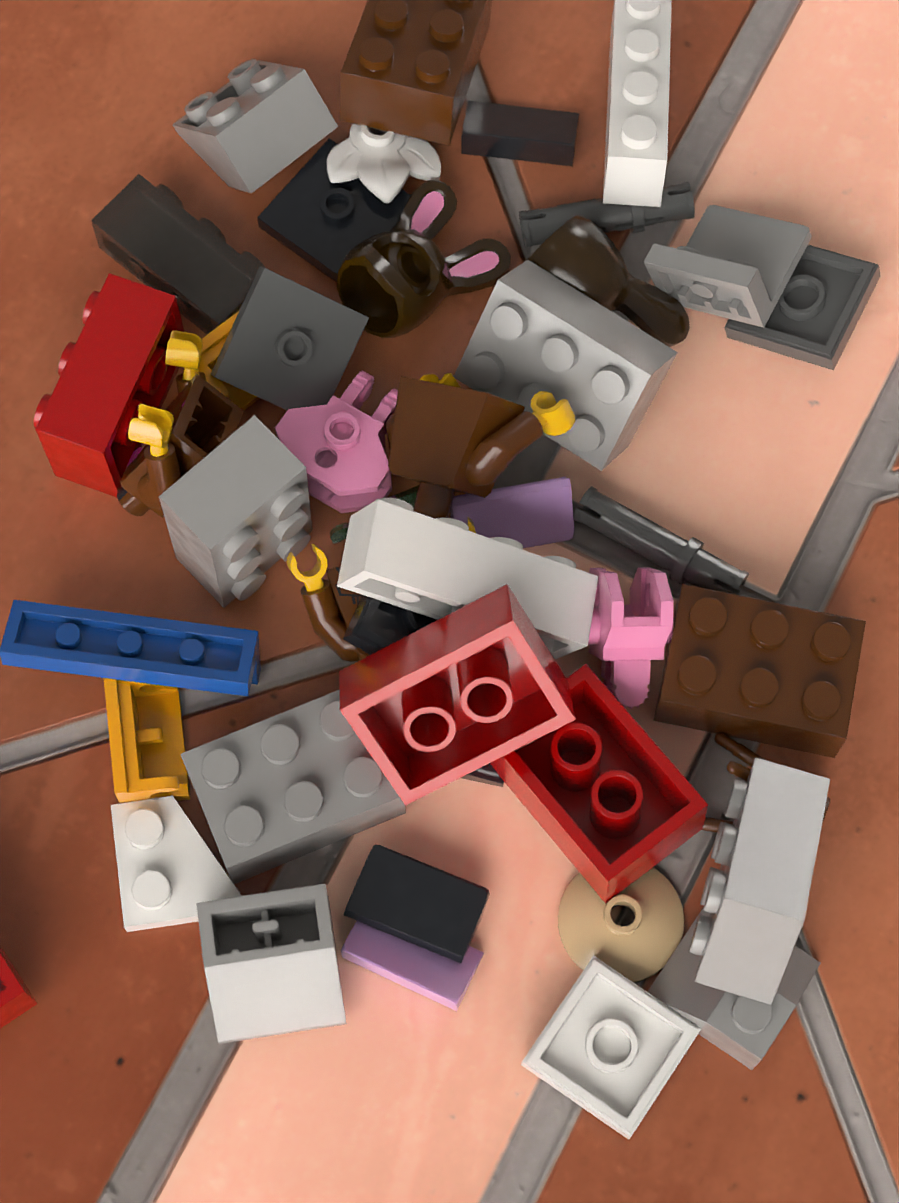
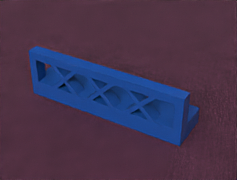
[0,600,261,697]

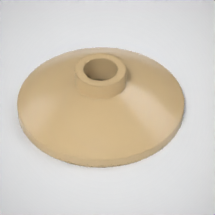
[558,867,684,983]

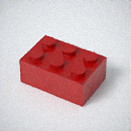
[33,273,185,498]
[339,584,576,806]
[490,664,708,904]

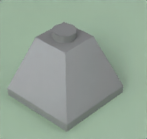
[648,907,821,1070]

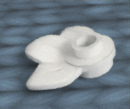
[327,124,441,203]

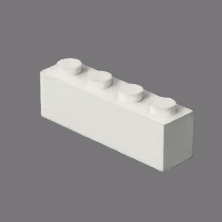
[603,0,672,207]
[337,498,598,659]

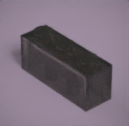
[91,174,265,334]

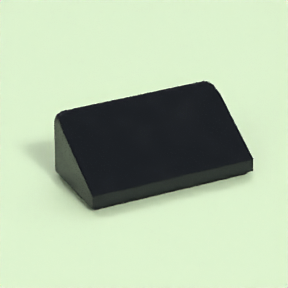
[461,101,579,166]
[344,844,490,963]

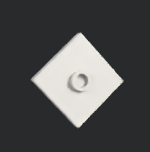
[521,955,701,1140]

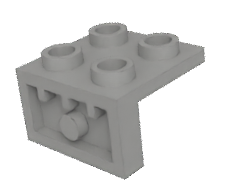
[644,205,812,328]

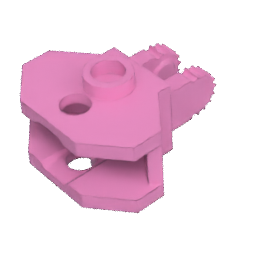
[275,370,398,513]
[588,567,673,709]

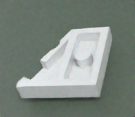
[111,796,242,932]

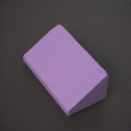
[450,476,574,548]
[341,921,484,1011]

